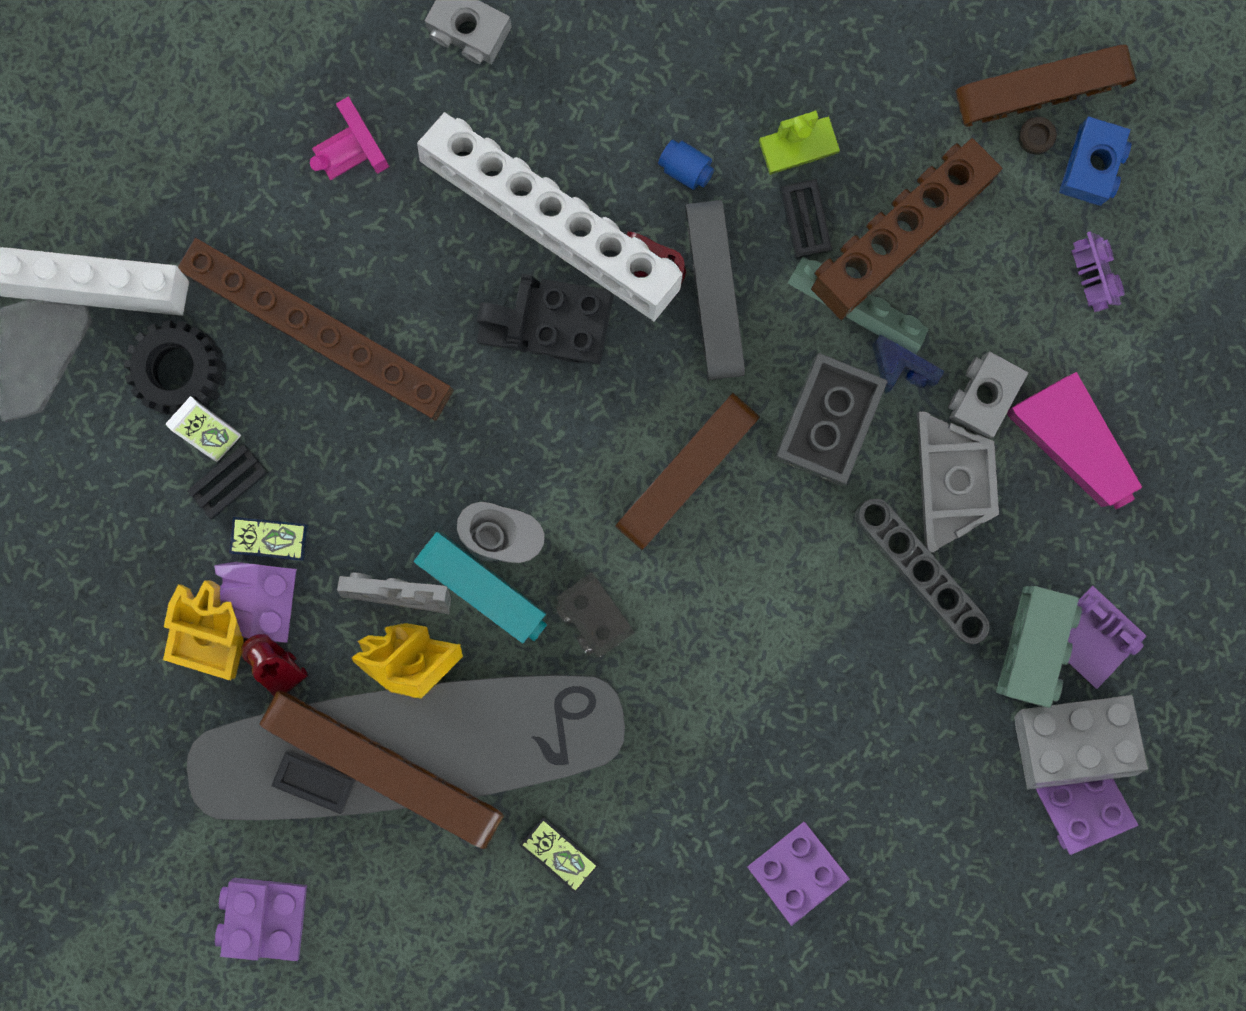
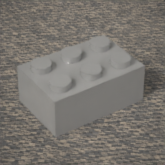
[1014,695,1148,790]

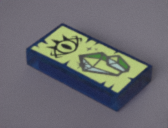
[229,517,308,561]

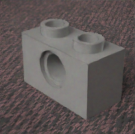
[425,0,512,65]
[948,351,1029,439]

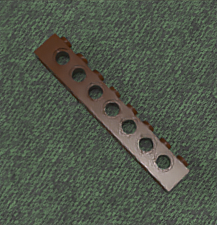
[178,238,454,421]

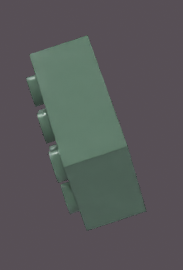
[996,586,1082,708]

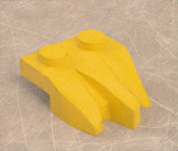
[163,580,244,680]
[351,623,463,698]

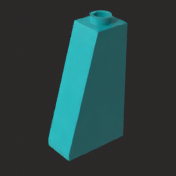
[413,532,548,644]

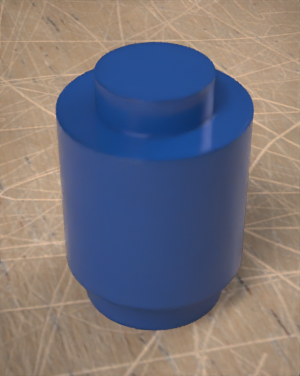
[658,139,714,190]

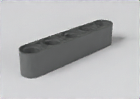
[685,200,745,381]
[855,498,990,644]

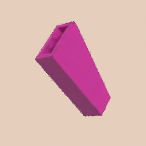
[1007,372,1142,509]

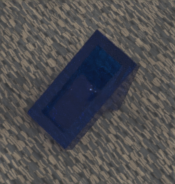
[872,335,944,394]

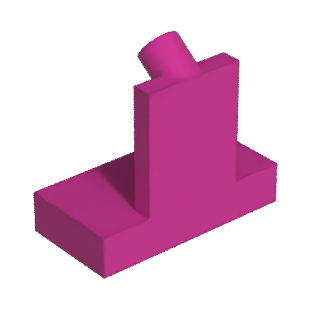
[310,96,390,180]

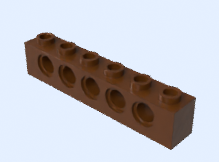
[811,138,1003,321]

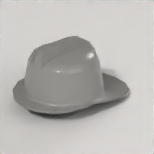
[457,502,544,563]

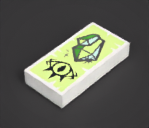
[166,396,242,462]

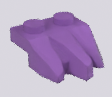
[214,562,297,643]

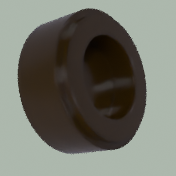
[1018,117,1057,155]

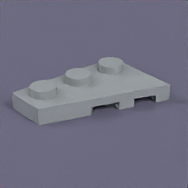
[337,573,452,614]

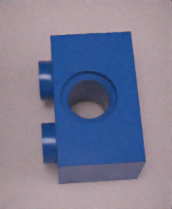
[1059,116,1131,206]

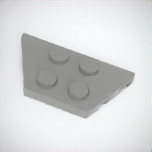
[916,412,999,553]

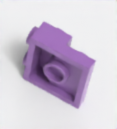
[215,878,307,961]

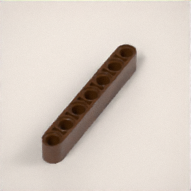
[259,690,504,849]

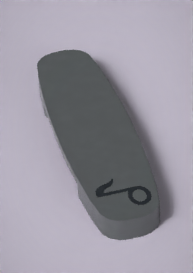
[187,674,625,820]

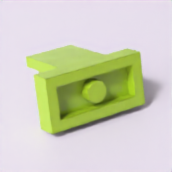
[759,111,840,175]

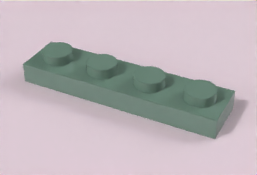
[788,257,929,356]

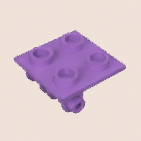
[1072,231,1125,312]
[1068,586,1146,689]
[1036,779,1138,855]
[747,822,850,926]

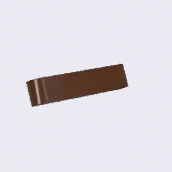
[955,44,1137,127]
[615,393,760,550]

